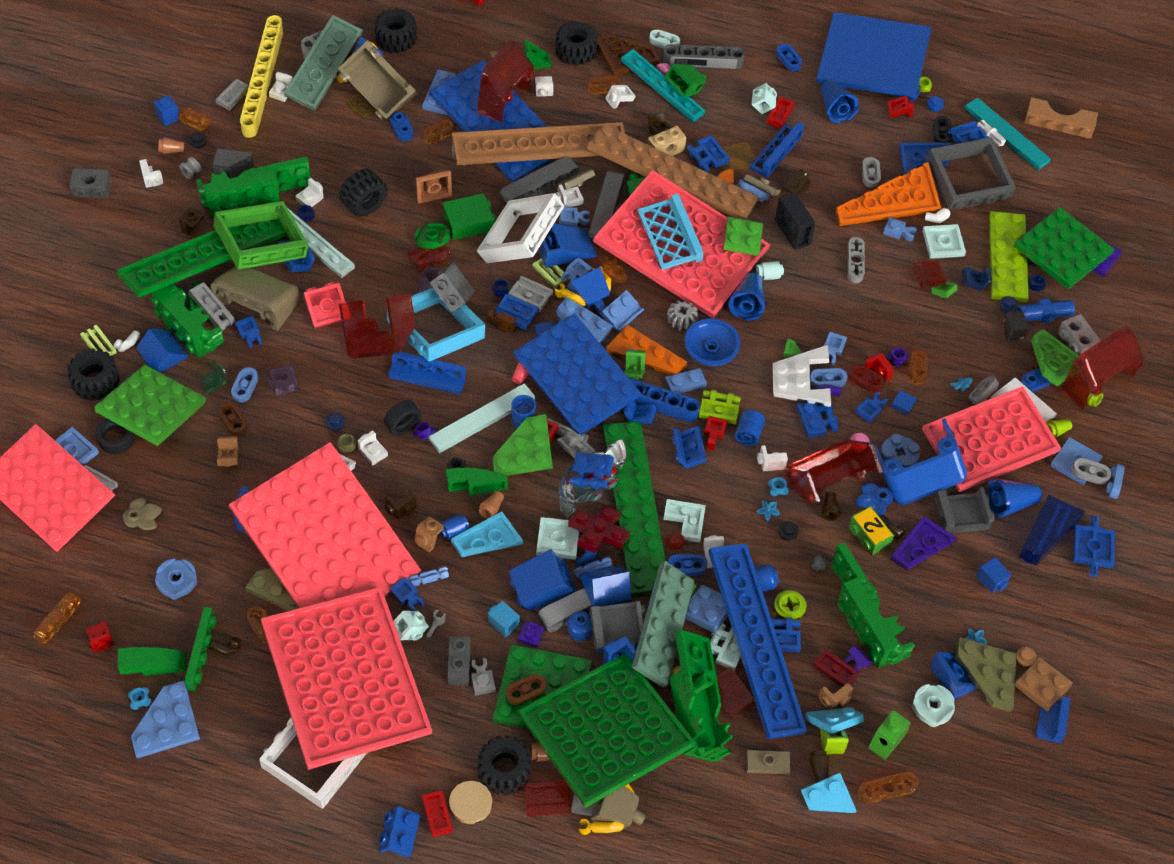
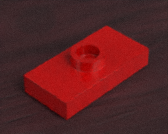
[766,97,795,128]
[421,790,453,838]

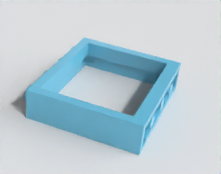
[386,288,485,362]

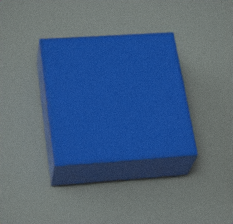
[891,390,917,415]

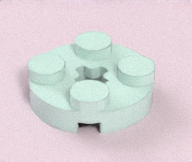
[912,684,955,727]

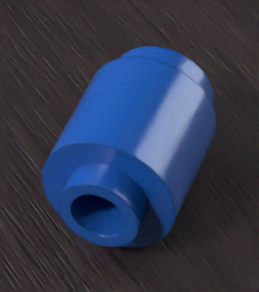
[440,514,469,540]

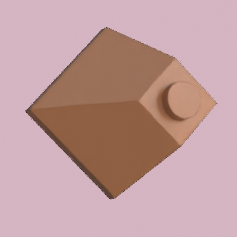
[416,169,452,204]

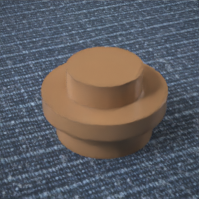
[1016,647,1037,667]

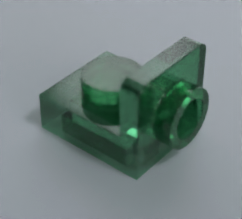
[201,361,227,395]

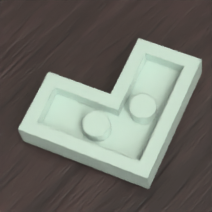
[664,499,706,543]

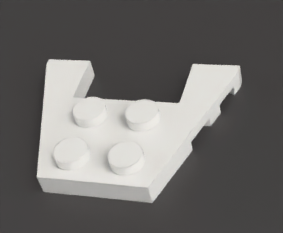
[773,345,831,407]

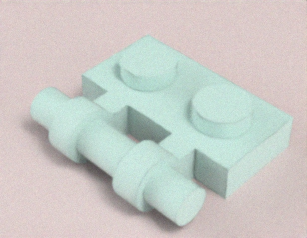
[710,623,741,671]

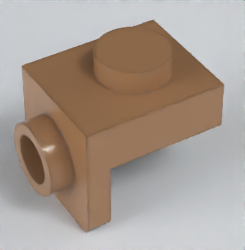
[217,436,239,467]
[414,516,444,552]
[819,683,854,710]

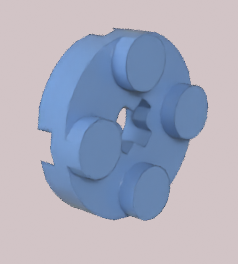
[880,434,920,468]
[155,559,197,600]

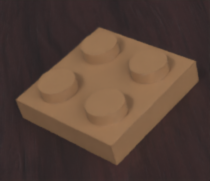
[1015,657,1073,712]

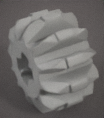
[667,300,698,331]

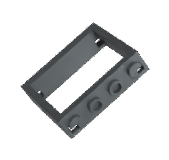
[925,137,1016,210]

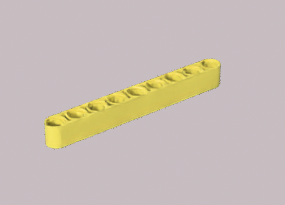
[240,15,283,138]

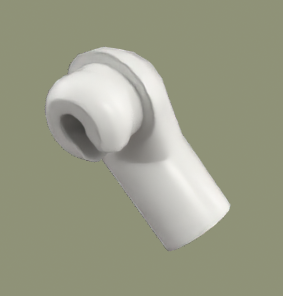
[925,208,950,223]
[114,331,141,352]

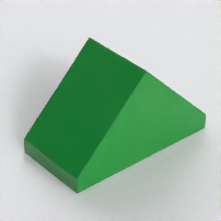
[523,40,552,70]

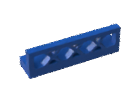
[750,122,804,178]
[389,350,466,395]

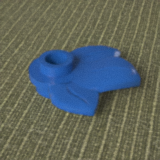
[855,483,893,516]

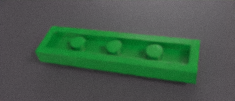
[184,607,217,691]

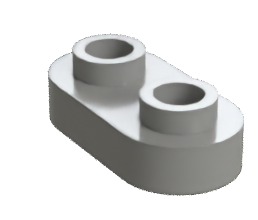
[862,157,881,188]
[969,376,999,405]
[1071,458,1111,485]

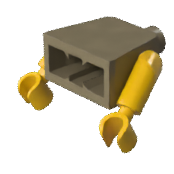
[578,784,646,835]

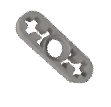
[847,237,865,283]

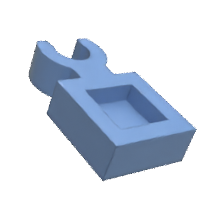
[559,207,590,227]
[883,217,917,242]
[561,257,592,283]
[824,332,847,366]

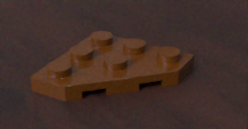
[597,34,660,77]

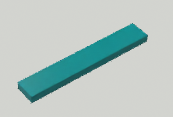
[621,49,706,123]
[965,98,1051,170]

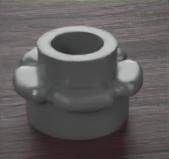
[810,554,827,572]

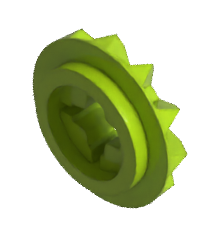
[774,590,807,620]

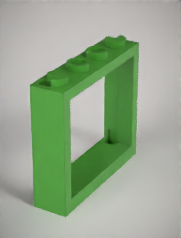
[213,201,309,270]

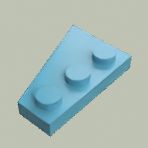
[451,511,523,557]

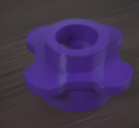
[887,347,909,366]
[413,422,436,440]

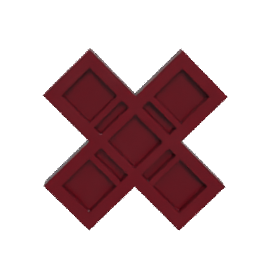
[568,505,631,553]

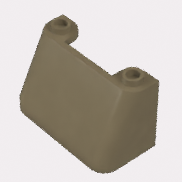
[338,40,417,120]
[211,266,301,331]

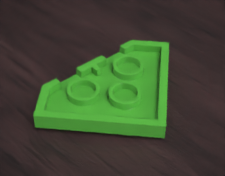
[1031,329,1087,386]
[493,414,553,476]

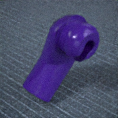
[814,385,841,396]

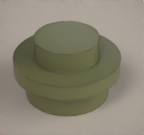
[337,434,357,452]

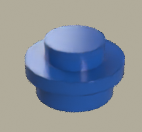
[927,96,944,112]

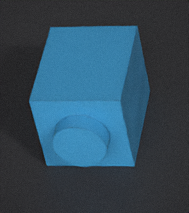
[488,601,520,638]

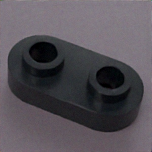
[933,116,952,143]

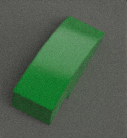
[446,468,508,496]
[118,647,186,676]

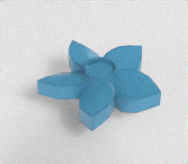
[950,377,973,391]
[756,500,780,521]
[964,628,988,645]

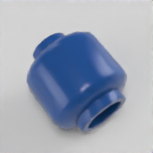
[754,564,780,592]
[567,611,592,641]

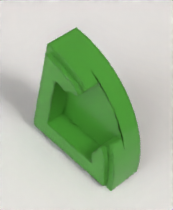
[783,339,802,358]

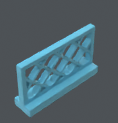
[638,193,703,270]

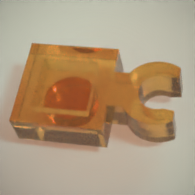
[602,256,627,283]

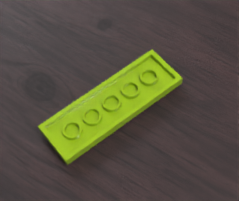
[989,211,1029,303]

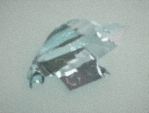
[558,440,626,517]

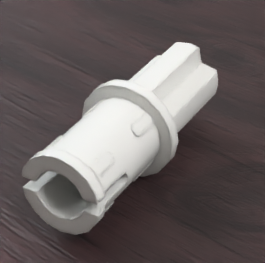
[977,120,1006,147]

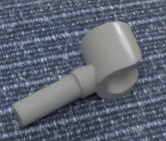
[426,609,446,638]

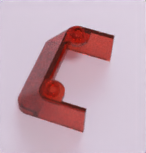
[477,41,535,122]
[339,293,416,359]
[1061,326,1144,409]
[784,440,883,503]

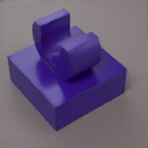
[518,621,544,648]
[845,646,872,671]

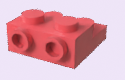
[303,282,350,329]

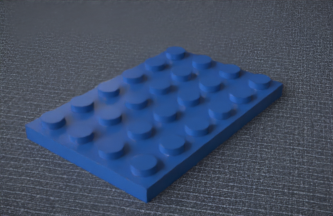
[513,313,641,435]

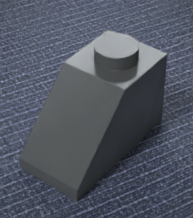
[213,148,254,178]

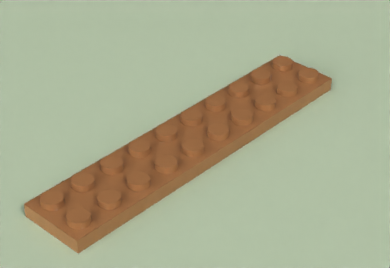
[452,122,625,165]
[587,124,759,220]

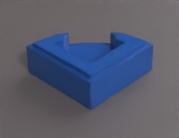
[575,550,597,567]

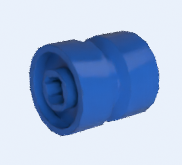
[511,395,536,428]
[735,410,766,446]

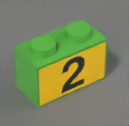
[849,506,894,555]

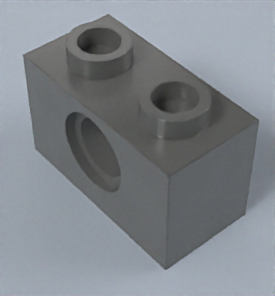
[70,168,112,198]
[448,636,471,686]

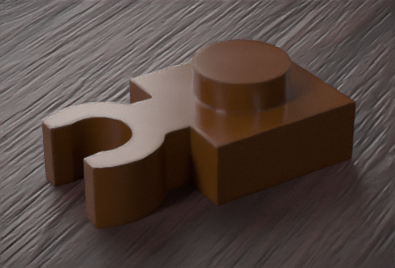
[485,309,516,334]

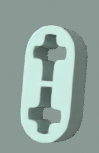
[649,30,680,49]

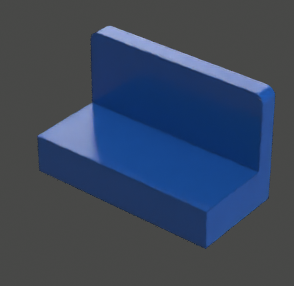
[1036,696,1071,744]

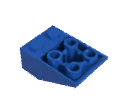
[538,223,597,267]

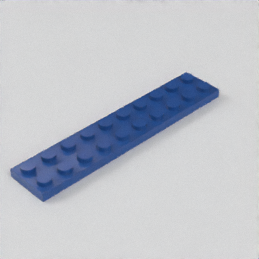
[708,543,807,740]

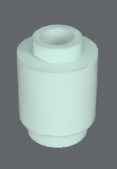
[756,261,784,280]

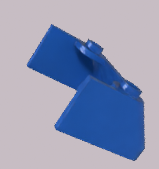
[873,418,967,505]

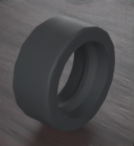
[384,400,422,436]
[96,418,135,454]

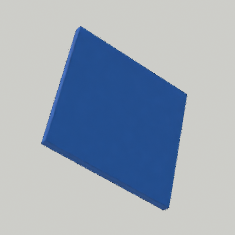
[816,12,931,98]

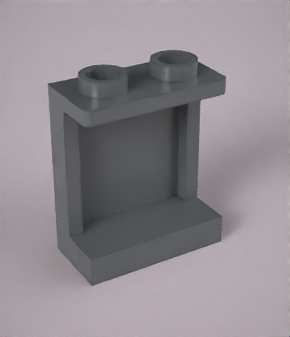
[430,261,475,312]
[934,487,994,534]
[589,601,645,650]

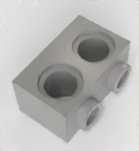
[1058,314,1101,358]

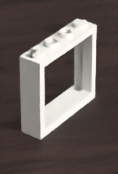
[477,193,564,263]
[259,718,367,809]

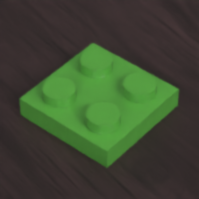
[723,217,763,256]

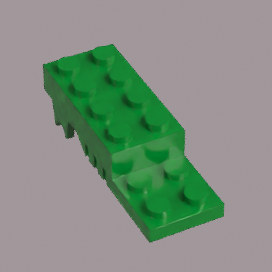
[196,157,311,218]
[143,256,224,359]
[831,542,915,668]
[670,629,733,762]

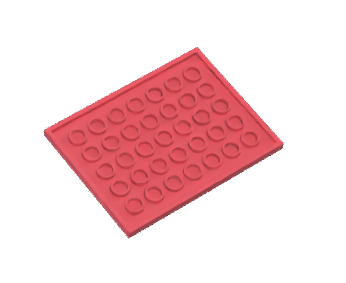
[593,170,770,319]
[229,442,421,608]
[261,587,432,770]

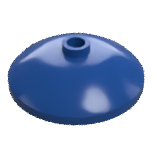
[684,319,740,366]

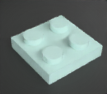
[922,224,966,259]
[536,517,579,560]

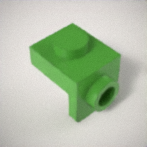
[624,349,646,380]

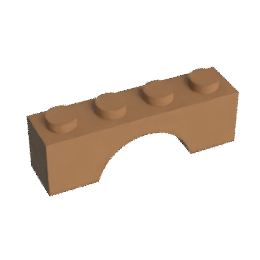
[1024,97,1098,139]

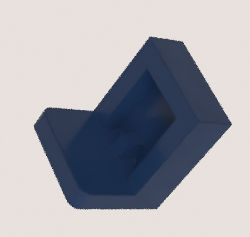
[962,266,992,291]

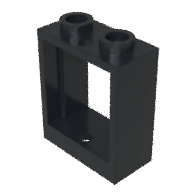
[775,192,815,250]

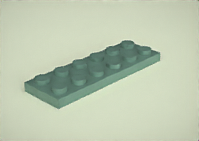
[284,15,363,111]
[632,561,694,687]

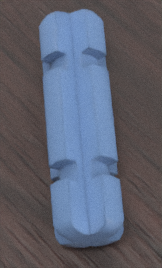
[574,557,613,579]
[409,566,449,587]

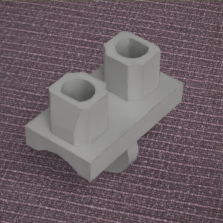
[557,429,595,458]

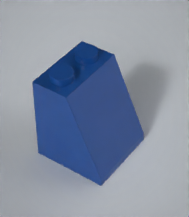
[509,549,577,611]

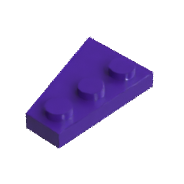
[890,516,957,571]

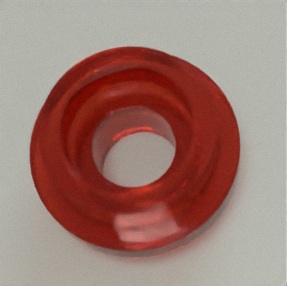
[665,533,685,550]

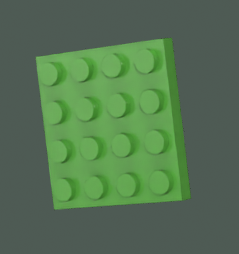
[95,364,206,446]

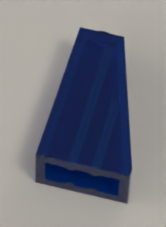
[1019,495,1085,566]

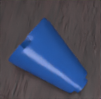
[821,80,859,124]
[729,273,765,321]
[985,479,1042,518]

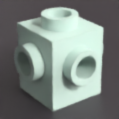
[752,83,777,114]
[393,610,429,641]

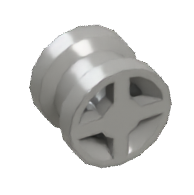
[179,157,201,179]

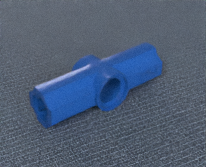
[1017,299,1075,323]

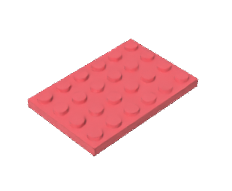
[922,386,1061,492]
[0,424,115,552]

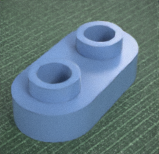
[737,179,771,202]
[231,367,258,402]
[810,368,847,388]
[1106,463,1125,499]

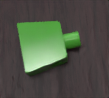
[868,710,910,761]

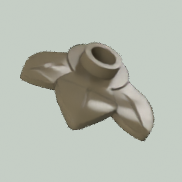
[123,498,162,530]

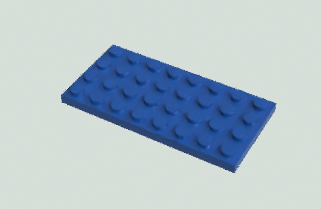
[429,60,555,183]

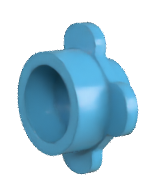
[768,477,789,497]
[128,687,151,710]

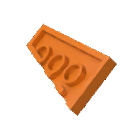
[605,325,687,376]

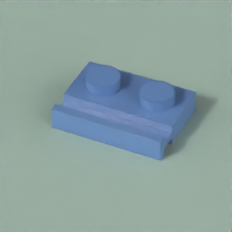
[600,290,644,333]

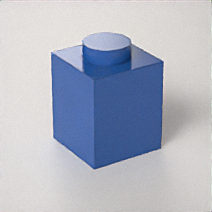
[153,95,180,126]
[977,557,1011,593]

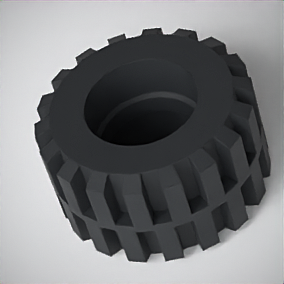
[374,8,417,53]
[555,21,598,66]
[339,168,388,217]
[67,348,120,401]
[478,735,532,795]

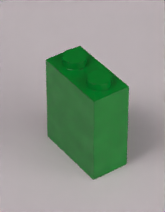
[443,193,496,240]

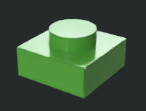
[931,280,957,298]

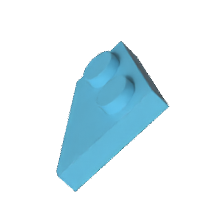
[805,707,864,734]
[800,773,857,813]

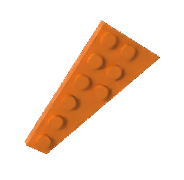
[835,162,941,226]

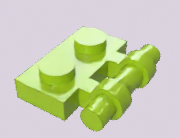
[698,390,741,425]

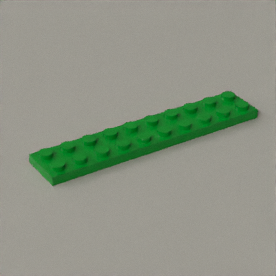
[117,219,288,298]
[603,421,666,597]

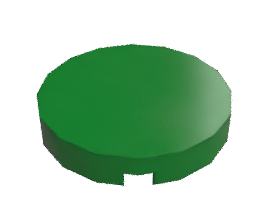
[414,223,450,249]

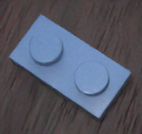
[665,368,707,394]

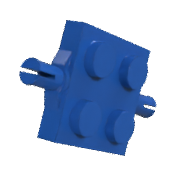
[1073,515,1115,577]

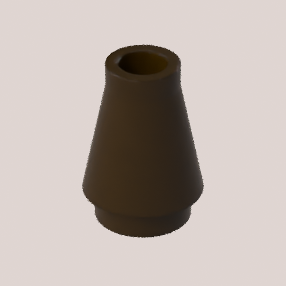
[821,491,841,521]
[809,751,830,782]

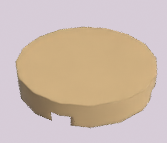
[449,781,492,824]

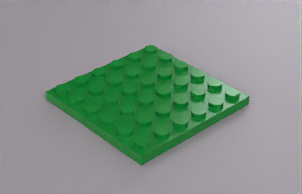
[518,653,695,808]

